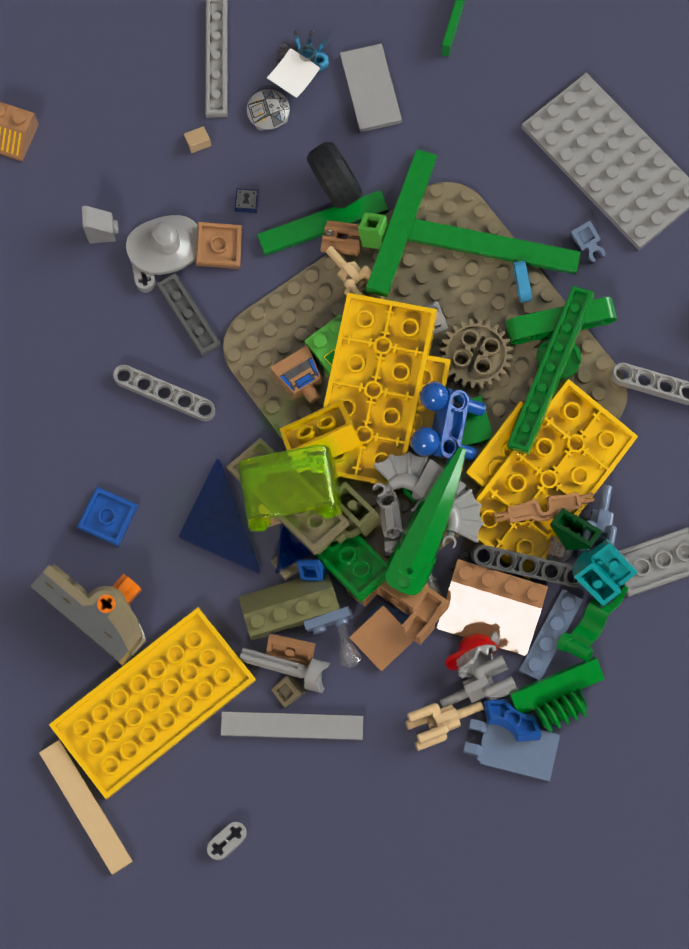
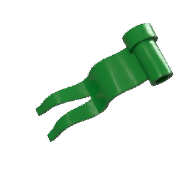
[556,586,629,662]

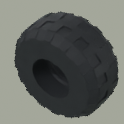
[306,142,363,208]

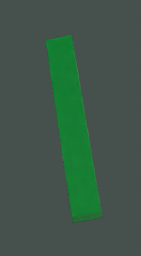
[366,149,437,298]
[408,219,581,275]
[507,286,595,455]

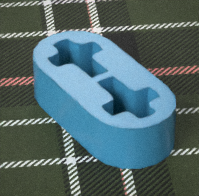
[513,261,532,303]

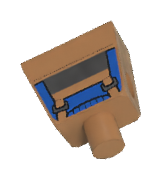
[270,345,322,404]

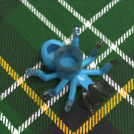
[277,30,329,80]

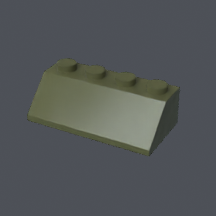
[238,572,340,641]

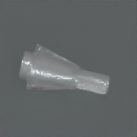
[337,625,362,668]

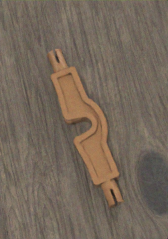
[492,492,594,523]

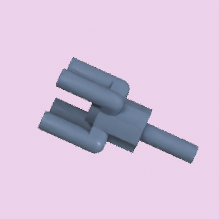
[577,485,617,557]

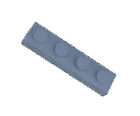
[519,589,583,681]

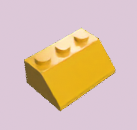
[280,400,362,474]

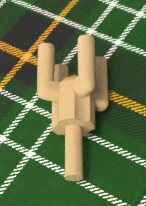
[326,246,385,299]
[405,701,484,751]

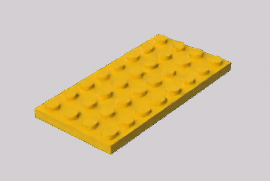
[49,607,256,799]

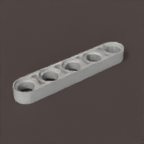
[611,363,689,406]
[113,365,216,422]

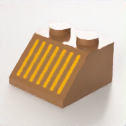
[0,102,39,162]

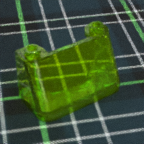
[238,445,342,532]

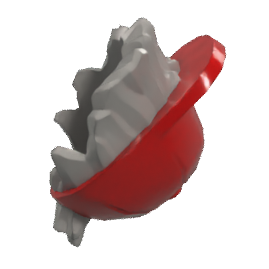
[445,631,500,679]

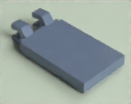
[462,719,560,782]

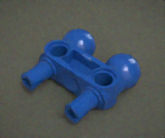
[411,382,486,460]

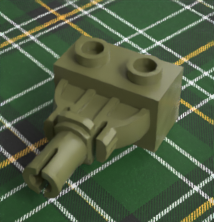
[317,482,381,556]

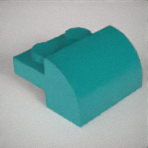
[573,539,638,606]

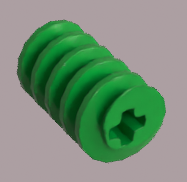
[534,688,587,733]

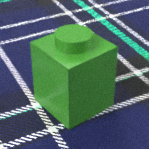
[358,212,388,249]

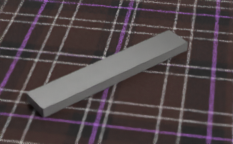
[205,0,228,118]
[221,712,363,741]

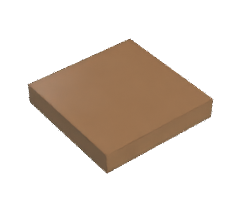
[195,222,242,269]
[349,605,413,672]

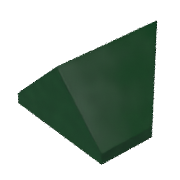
[550,508,602,550]

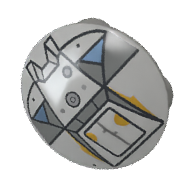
[247,90,290,131]

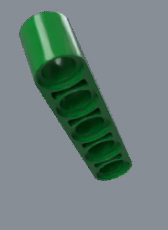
[505,297,617,345]

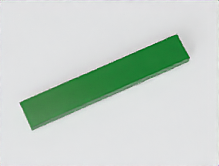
[257,190,388,256]

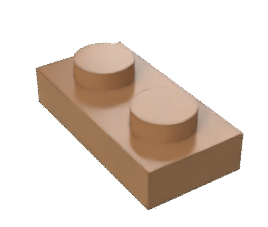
[266,634,316,666]

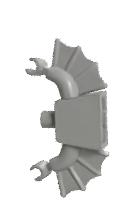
[372,452,484,549]

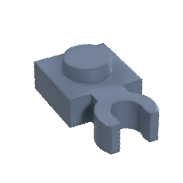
[570,221,606,263]

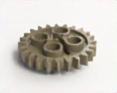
[440,318,513,391]

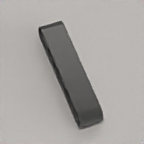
[470,544,581,587]

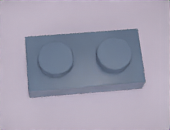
[303,606,354,635]

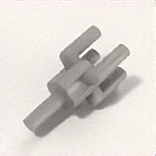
[440,655,518,708]

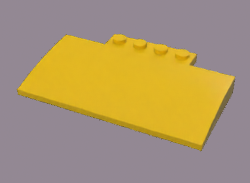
[310,293,451,490]
[464,379,638,580]

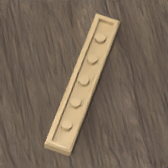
[39,740,133,875]

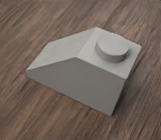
[82,206,119,244]

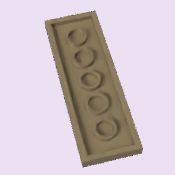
[227,438,350,555]

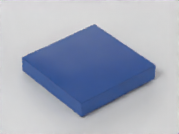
[77,487,139,547]

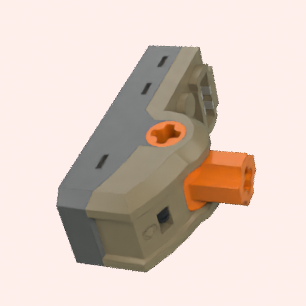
[30,564,146,667]

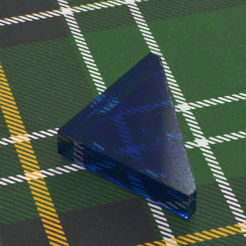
[275,523,310,574]

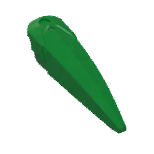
[385,446,467,595]

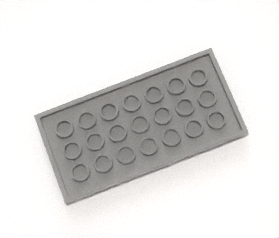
[521,72,689,250]

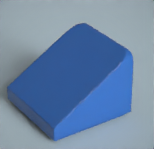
[297,560,327,581]

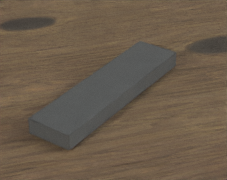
[156,273,221,357]

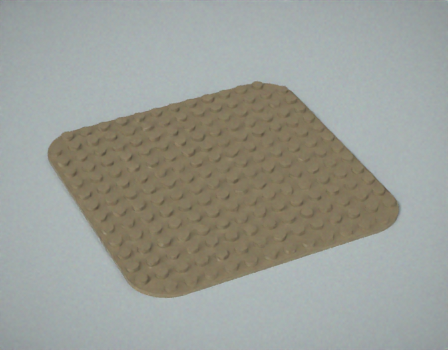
[223,182,628,559]

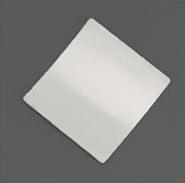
[267,48,320,98]

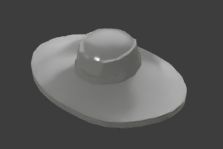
[126,215,197,275]

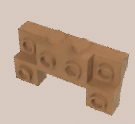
[347,551,449,645]

